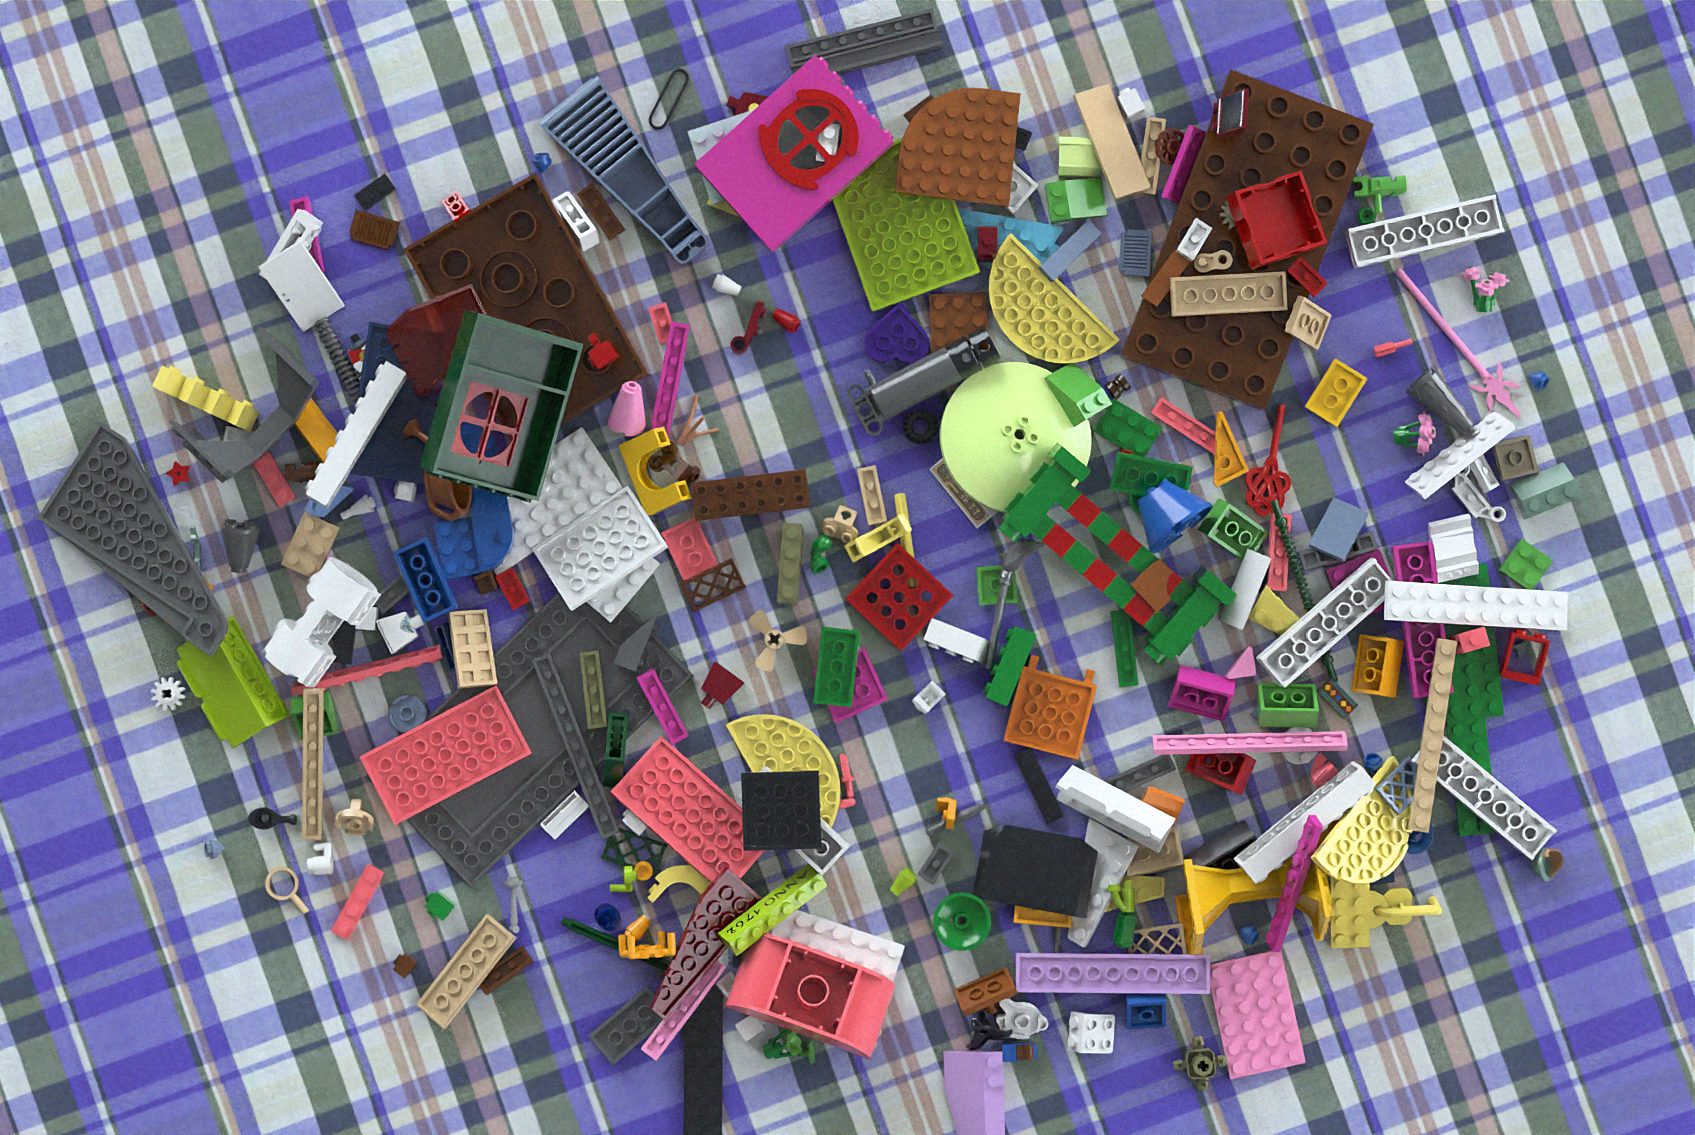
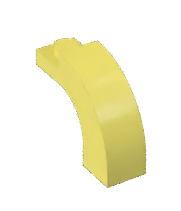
[844,513,912,563]
[647,864,711,903]

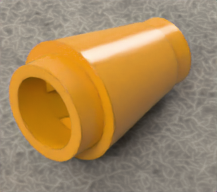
[624,915,651,943]

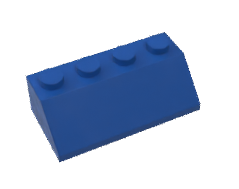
[393,537,458,623]

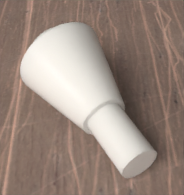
[340,494,376,520]

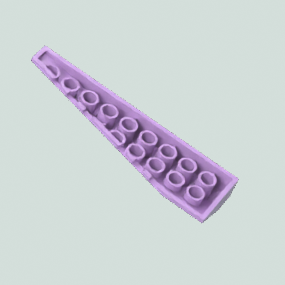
[943,1049,1005,1135]

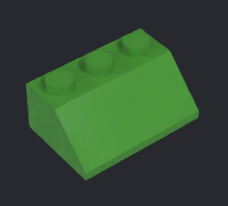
[1257,683,1319,728]

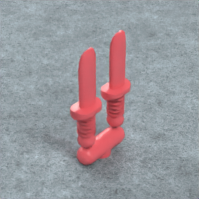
[839,754,856,809]

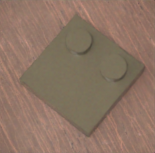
[1492,435,1539,481]

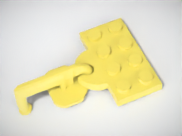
[1330,876,1442,948]

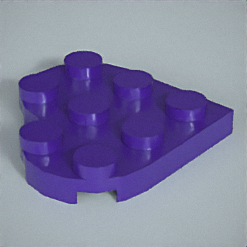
[864,303,930,364]

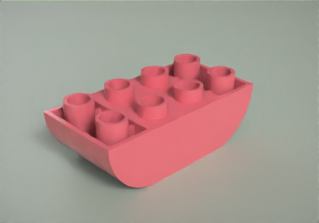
[724,933,896,1059]

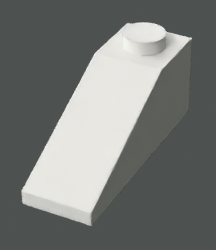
[553,191,600,252]

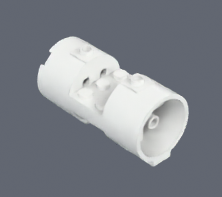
[262,557,381,687]

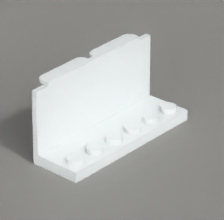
[1056,765,1175,853]

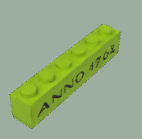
[718,863,827,956]

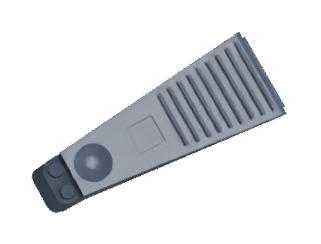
[538,75,708,264]

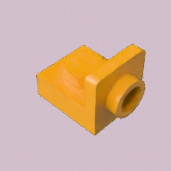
[936,797,957,829]

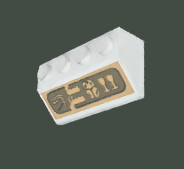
[929,458,998,529]

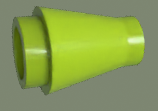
[890,867,917,896]

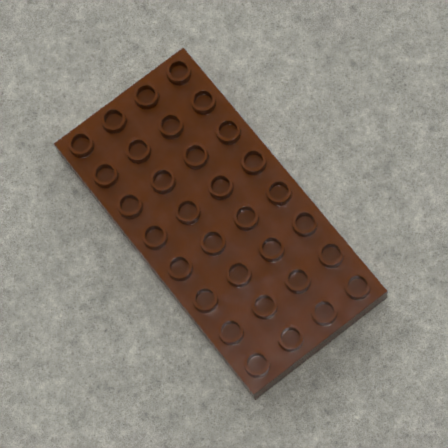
[1120,69,1374,411]

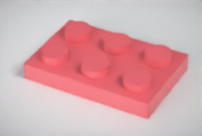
[661,517,718,581]

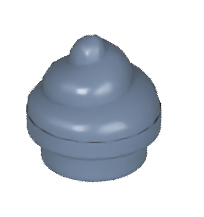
[204,840,225,859]

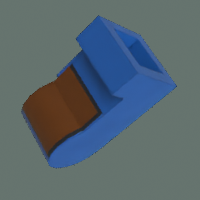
[1001,1043,1037,1062]

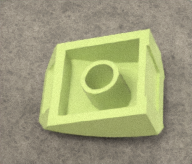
[1058,137,1102,178]

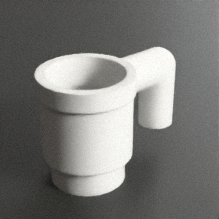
[307,842,334,875]

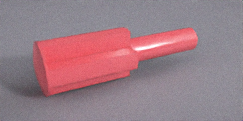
[1373,339,1413,358]

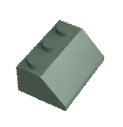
[1510,463,1582,519]

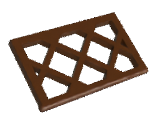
[680,558,746,612]

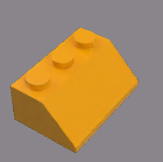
[1351,635,1404,698]

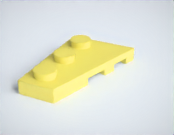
[1248,584,1300,636]
[1105,874,1165,912]

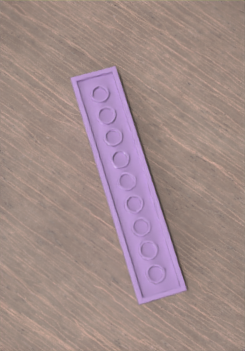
[1016,953,1210,994]

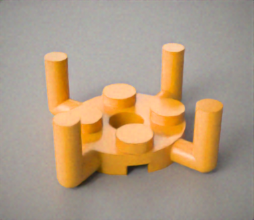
[618,931,676,960]

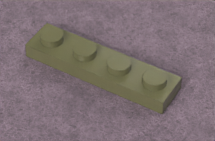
[579,650,608,729]

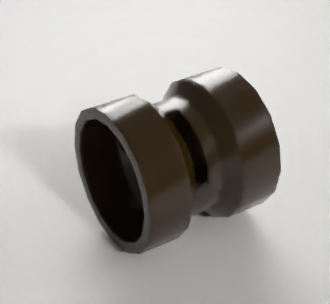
[1105,373,1131,400]

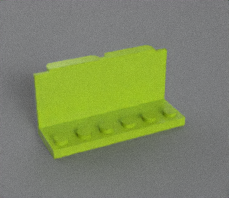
[176,616,291,749]

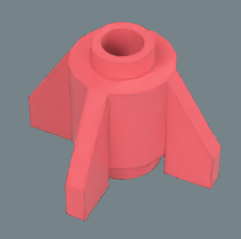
[1310,753,1339,789]

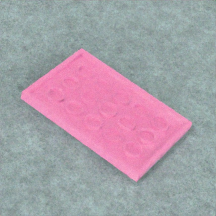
[1210,951,1306,1079]

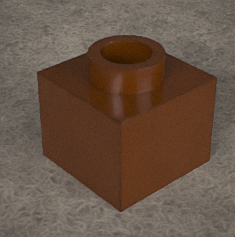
[393,952,419,979]

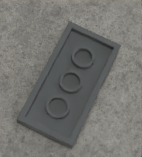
[588,985,663,1065]

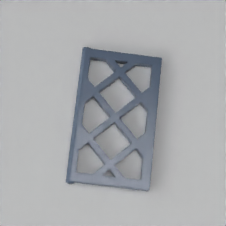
[1375,756,1418,816]

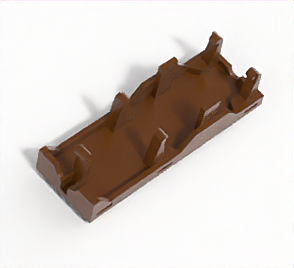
[691,469,810,522]

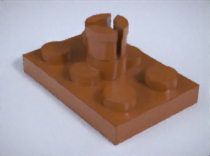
[953,967,1018,1016]

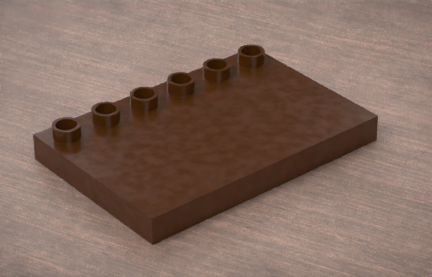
[403,173,651,442]

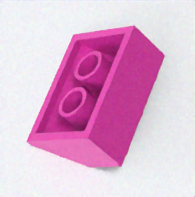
[1168,665,1236,721]

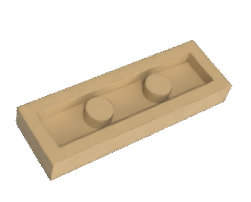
[857,465,887,526]

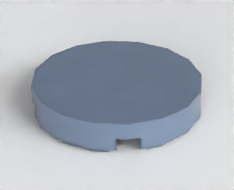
[388,695,427,733]

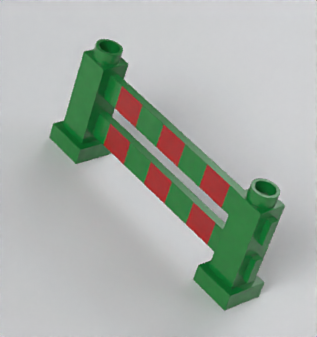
[998,442,1237,665]

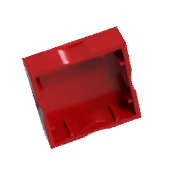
[1226,171,1327,270]

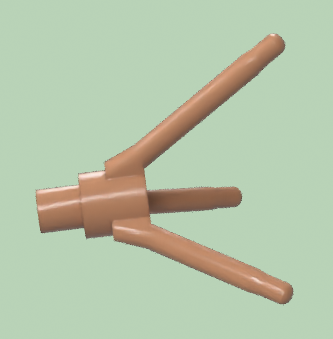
[677,394,719,446]

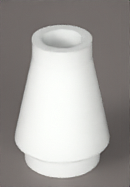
[711,274,741,296]

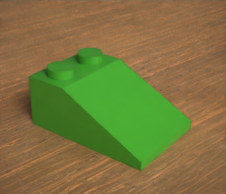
[1045,178,1107,224]
[1044,363,1112,427]
[1197,498,1269,560]

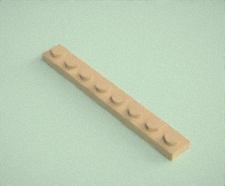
[302,688,324,840]

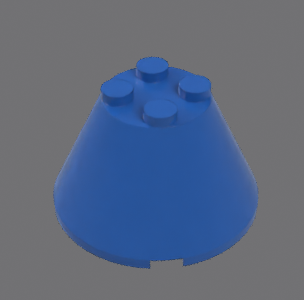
[1137,479,1213,554]

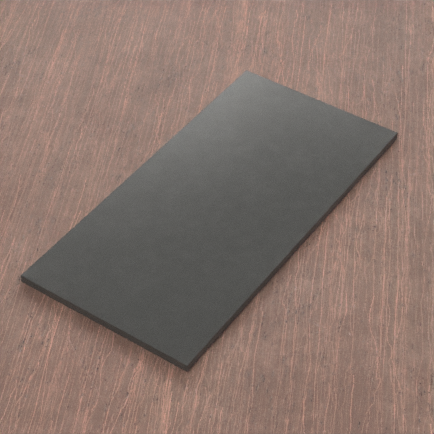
[365,592,694,888]

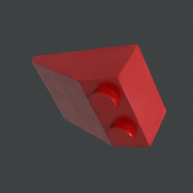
[1184,753,1256,796]

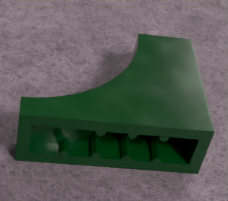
[602,712,628,787]

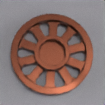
[1155,129,1185,165]

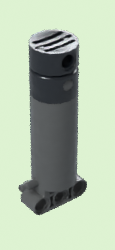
[848,326,1002,436]

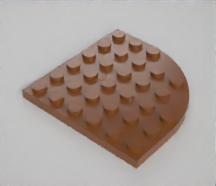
[894,88,1021,207]

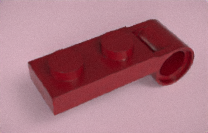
[730,300,767,355]

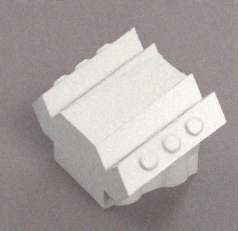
[1428,514,1479,583]

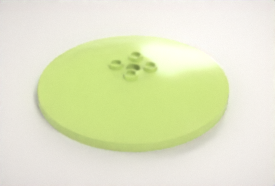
[940,362,1091,513]

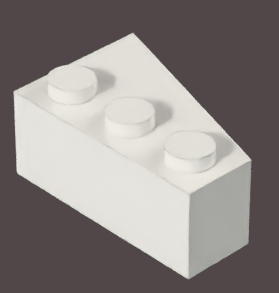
[923,618,990,665]

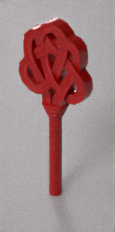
[1245,404,1292,516]

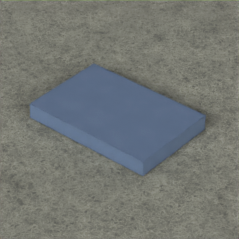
[1309,497,1369,562]

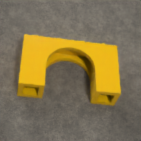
[618,427,692,516]

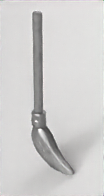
[985,539,1045,669]

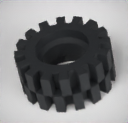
[903,409,938,444]

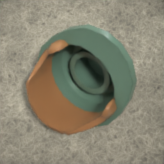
[1530,847,1563,882]

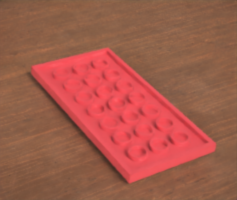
[360,685,532,825]
[610,736,765,883]

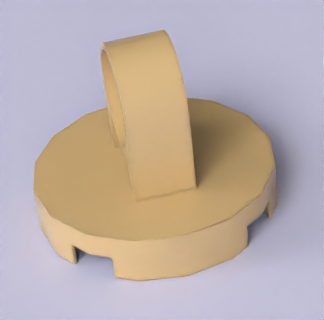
[334,799,374,836]

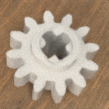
[151,677,186,711]

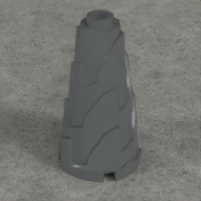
[1405,365,1474,435]

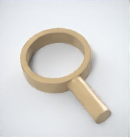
[265,867,309,915]

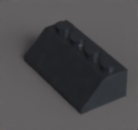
[1184,820,1257,870]

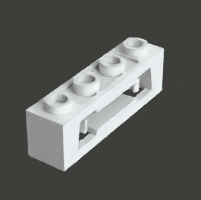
[259,209,323,279]

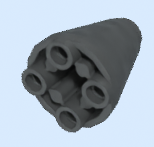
[221,519,260,573]

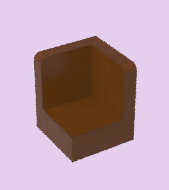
[473,570,500,595]

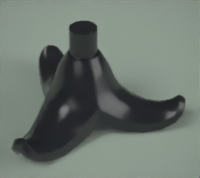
[966,1011,1013,1050]

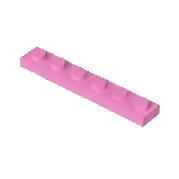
[641,960,727,1061]

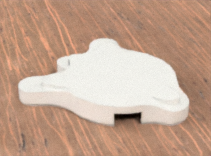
[996,998,1048,1039]

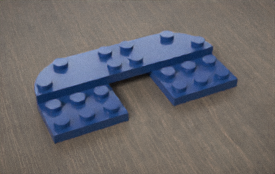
[434,422,514,580]

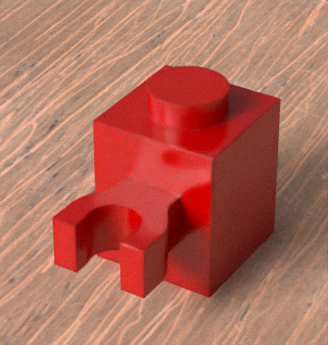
[587,333,620,370]

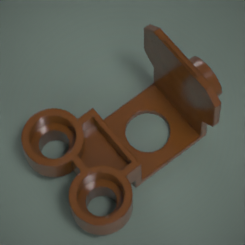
[649,441,701,488]

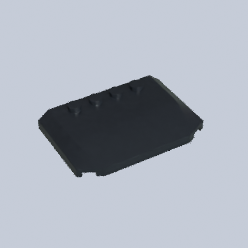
[973,824,1098,918]

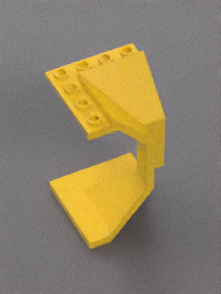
[1183,848,1332,955]

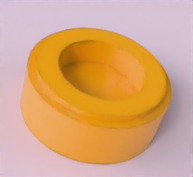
[634,861,653,881]

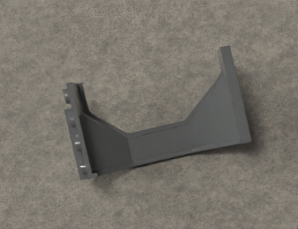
[169,326,319,483]

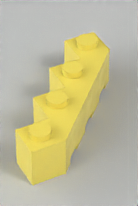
[152,365,260,432]

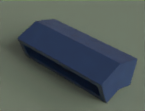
[434,622,456,672]

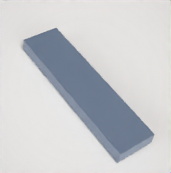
[1038,219,1101,282]

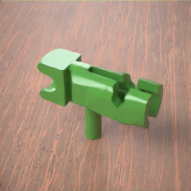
[1351,175,1407,214]

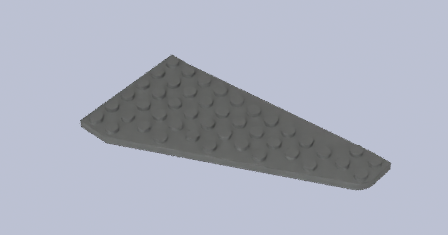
[37,421,228,656]

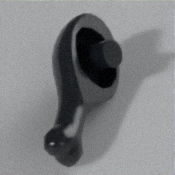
[248,807,297,830]

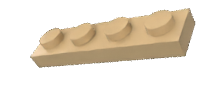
[1139,116,1166,195]

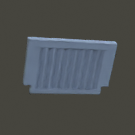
[1119,229,1152,277]

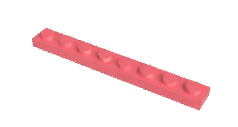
[291,645,443,696]

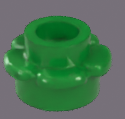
[1358,207,1377,225]

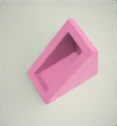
[1225,646,1256,679]

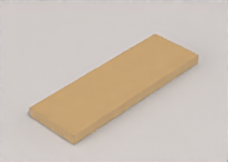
[1073,84,1150,200]
[1170,271,1288,317]
[416,914,517,1029]

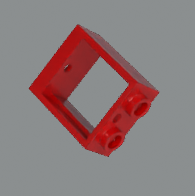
[1499,628,1550,686]

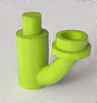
[1107,880,1135,912]

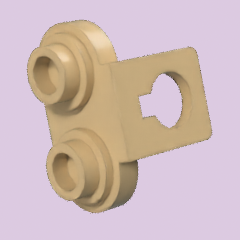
[821,505,859,543]

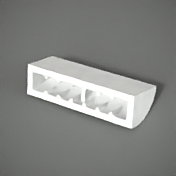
[1219,549,1271,630]

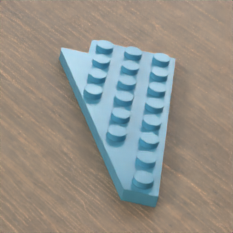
[958,208,1064,270]

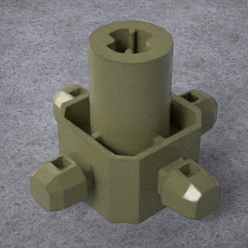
[1173,1035,1228,1091]

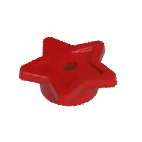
[166,461,190,486]

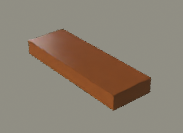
[1141,249,1190,307]

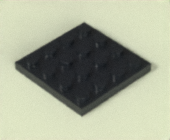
[741,770,822,851]

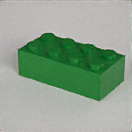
[983,626,1037,706]

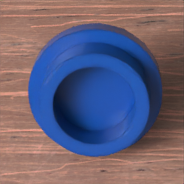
[532,153,552,173]
[1528,371,1550,391]
[1363,753,1383,773]
[1239,926,1260,945]

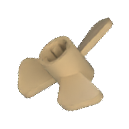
[749,610,807,672]

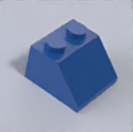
[1125,993,1166,1029]

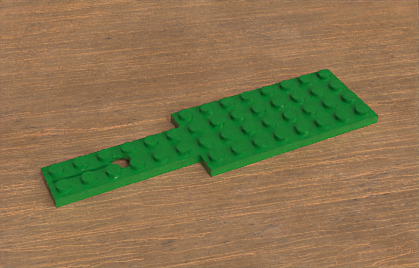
[1424,563,1504,837]

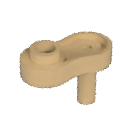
[1194,250,1233,273]

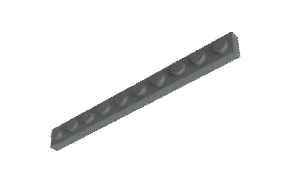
[532,653,620,839]

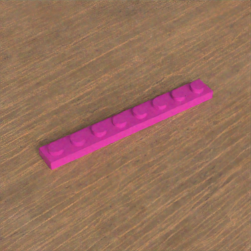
[1266,815,1323,952]

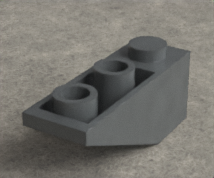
[614,617,659,672]

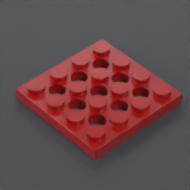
[845,543,953,651]

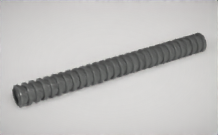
[314,317,360,406]

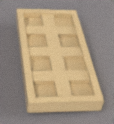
[448,609,497,688]

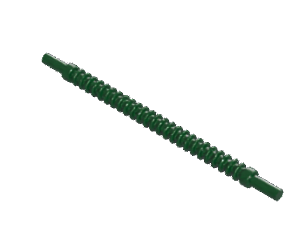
[1270,499,1338,682]

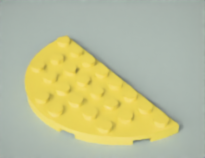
[988,233,1120,363]
[726,714,841,858]
[1311,756,1413,884]

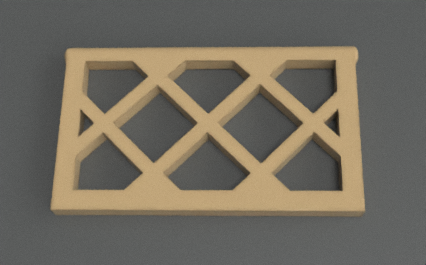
[1128,923,1187,954]

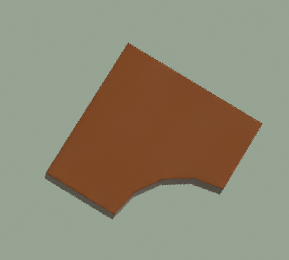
[1131,558,1172,612]

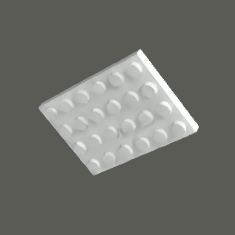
[532,486,668,611]

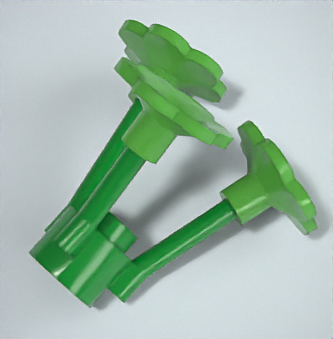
[763,1029,815,1064]

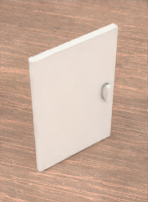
[259,240,345,332]

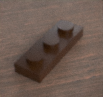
[577,183,626,241]
[479,946,534,996]

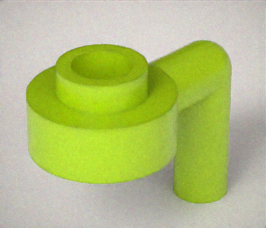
[610,866,637,892]

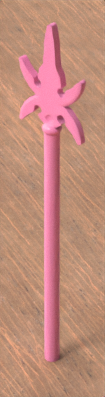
[1395,268,1521,418]

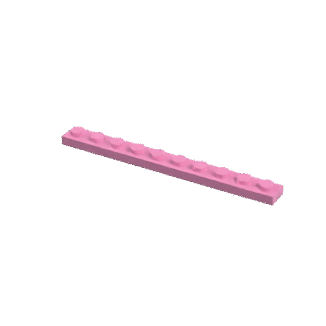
[1152,731,1348,755]

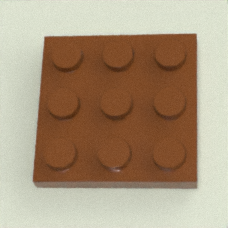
[929,292,989,353]

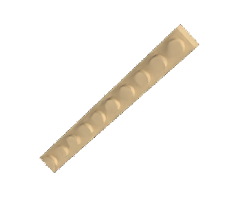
[1408,638,1457,833]

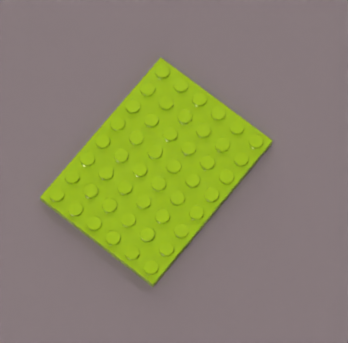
[833,138,981,312]

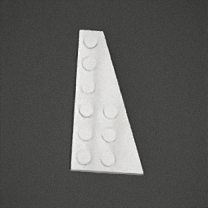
[1067,818,1139,947]

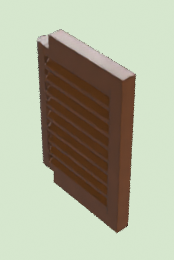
[349,209,400,250]

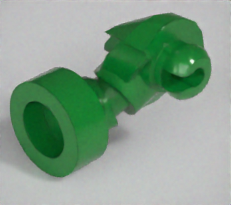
[809,534,833,574]

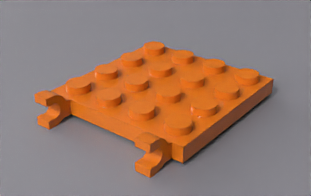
[1003,655,1097,760]

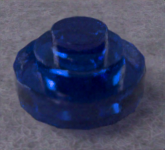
[594,903,621,931]

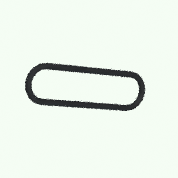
[649,68,689,129]

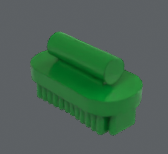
[1113,912,1137,949]

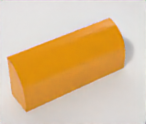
[294,398,338,464]

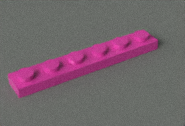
[650,321,690,437]

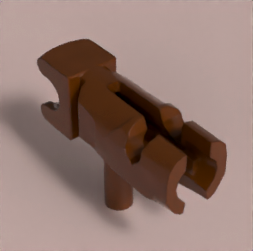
[285,462,322,484]

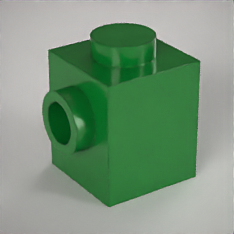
[425,890,457,921]

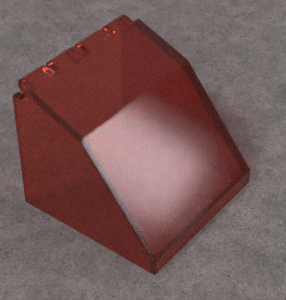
[386,283,488,398]

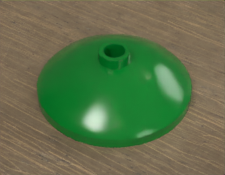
[933,892,991,951]

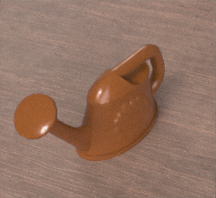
[403,419,472,521]

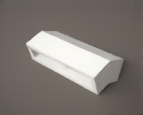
[541,791,589,839]

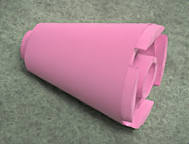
[607,381,646,436]

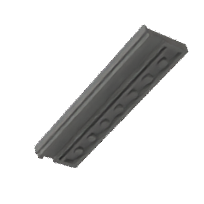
[785,8,943,75]

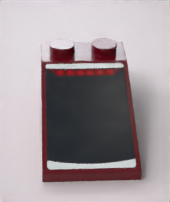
[1211,89,1249,140]

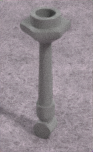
[503,877,523,933]

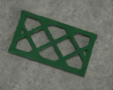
[601,828,667,877]

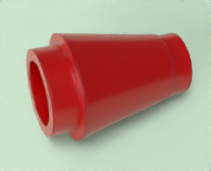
[772,308,801,333]

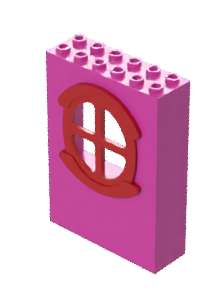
[694,55,893,253]

